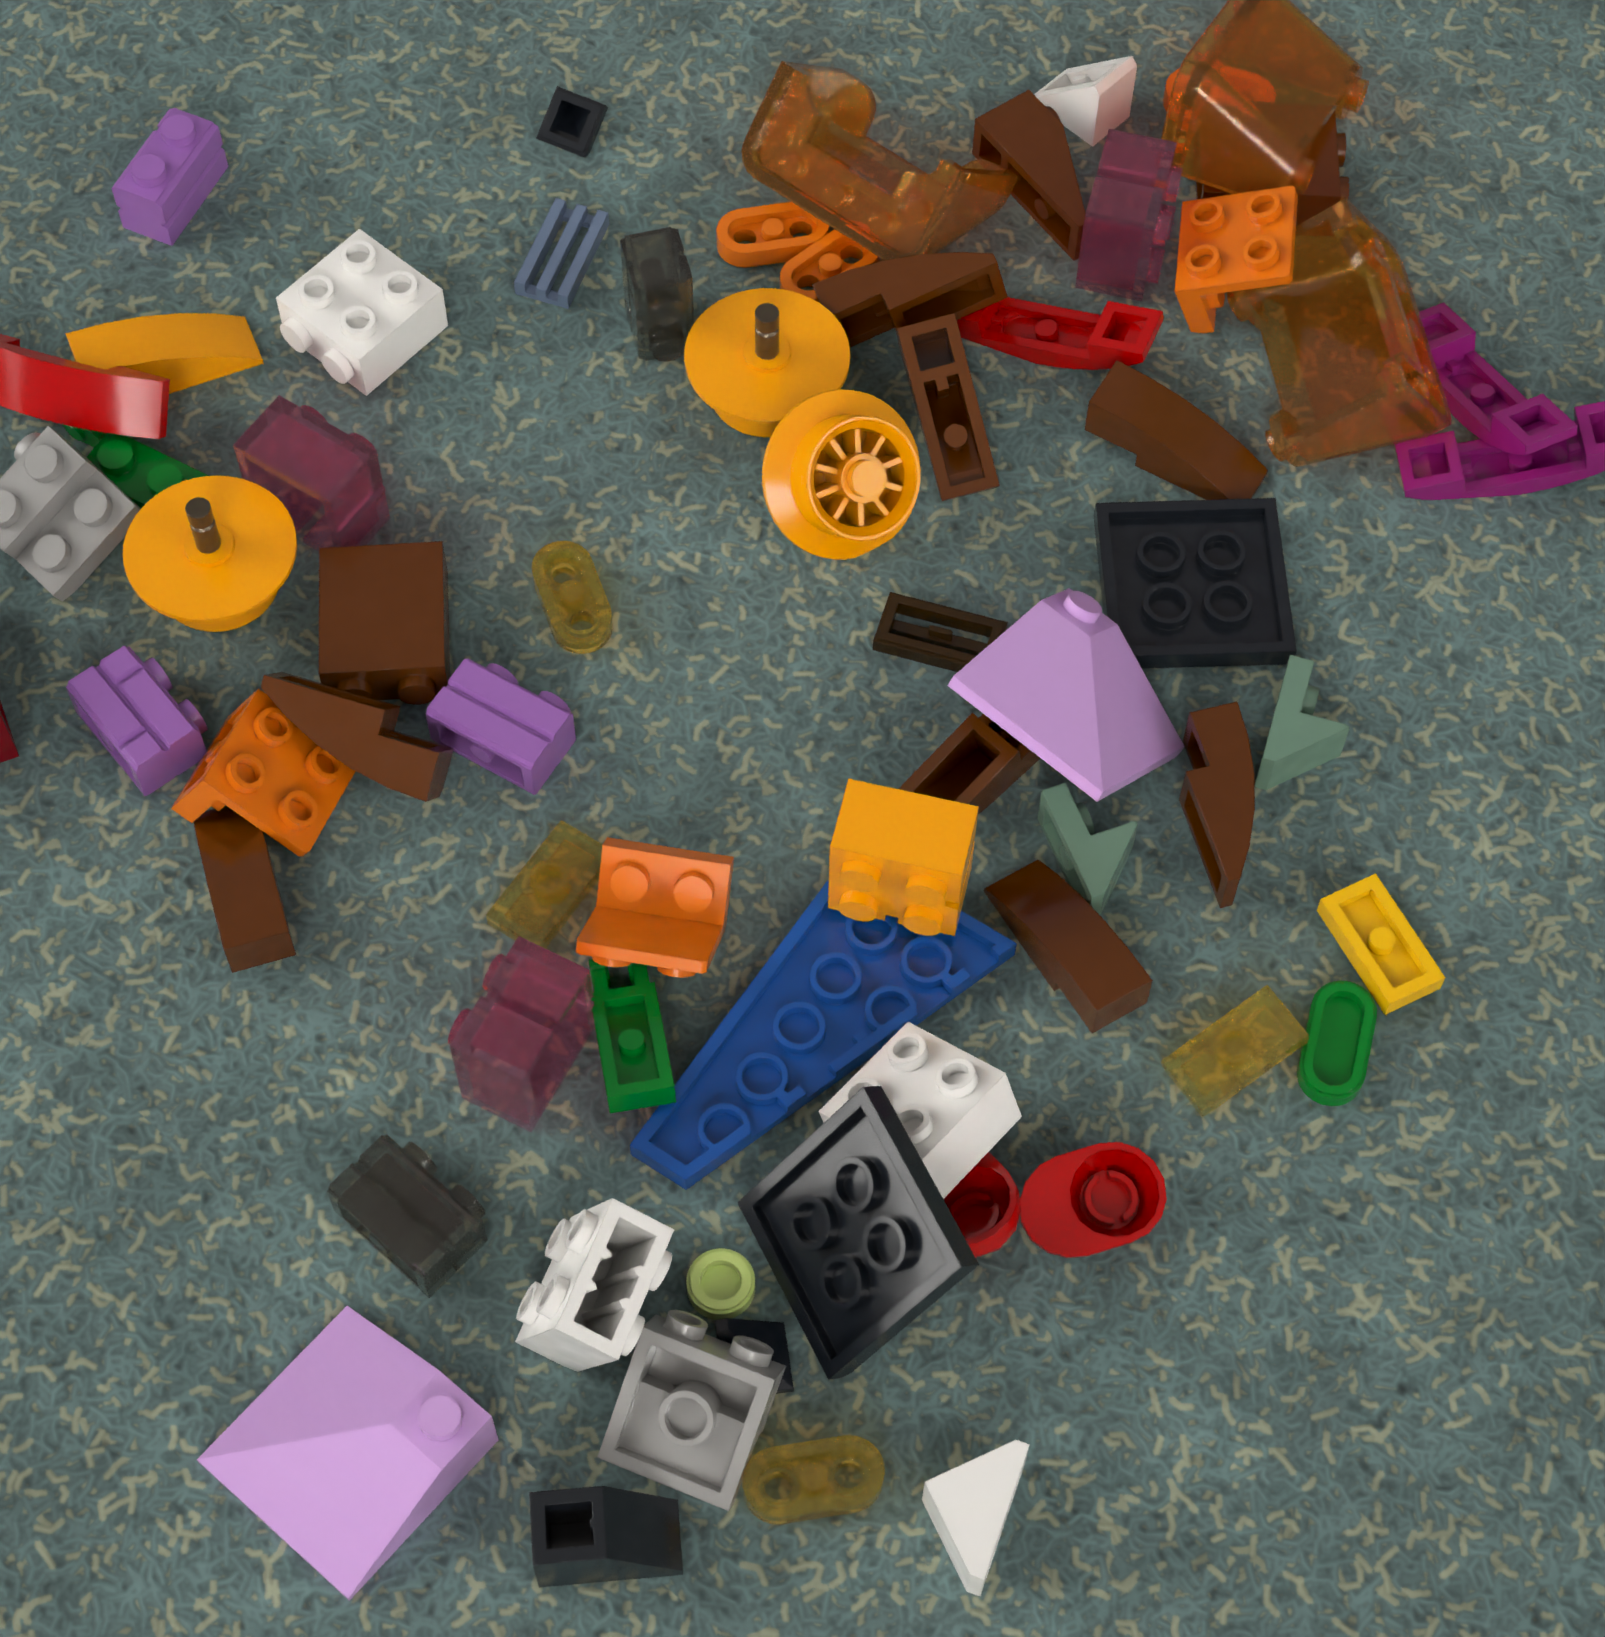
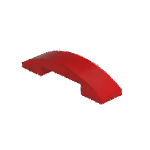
[957,297,1164,370]
[0,334,170,439]

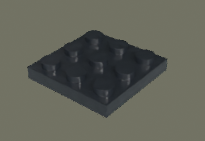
[1093,498,1297,669]
[738,1086,979,1380]

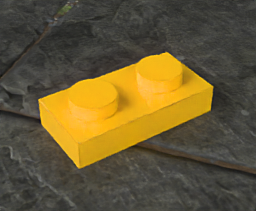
[1316,873,1446,1015]

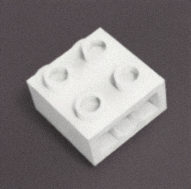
[276,229,448,396]
[819,1022,1022,1199]
[515,1198,674,1372]

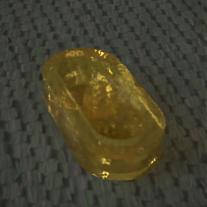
[532,541,613,654]
[743,1435,885,1525]

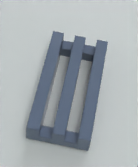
[514,198,609,309]

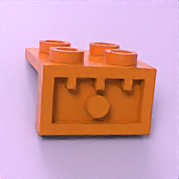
[1175,186,1298,333]
[171,688,356,857]
[576,837,734,978]

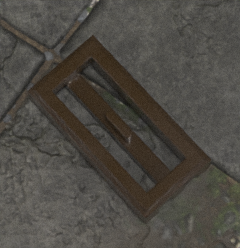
[873,592,1008,672]

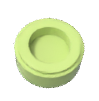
[686,1248,755,1320]

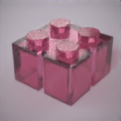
[1075,129,1183,301]
[233,395,390,552]
[448,936,595,1132]

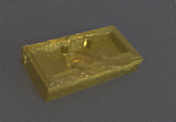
[486,820,603,956]
[1161,985,1309,1117]

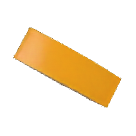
[65,313,264,394]

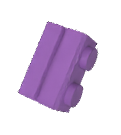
[111,108,228,246]
[66,646,208,796]
[425,659,576,795]

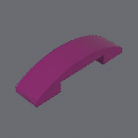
[1394,302,1578,456]
[1394,401,1605,500]

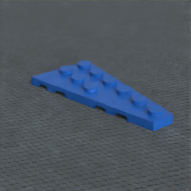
[630,879,1017,1190]

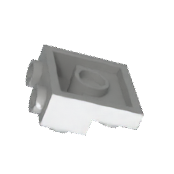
[0,426,141,602]
[597,1310,786,1511]

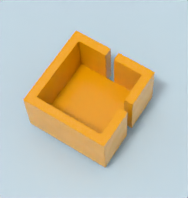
[828,778,979,936]

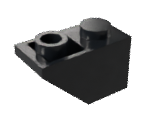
[529,1486,683,1588]

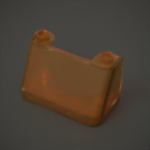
[1155,0,1369,194]
[742,61,1019,260]
[1227,198,1452,467]

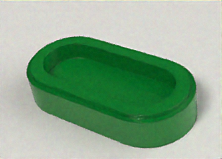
[1297,980,1377,1106]

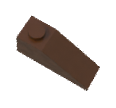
[972,90,1088,261]
[897,313,1000,501]

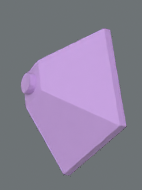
[948,588,1184,802]
[197,1306,498,1601]

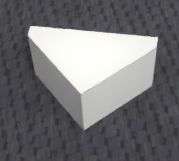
[1034,56,1137,147]
[922,1440,1030,1596]

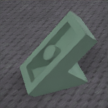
[1254,655,1350,790]
[1037,783,1138,916]

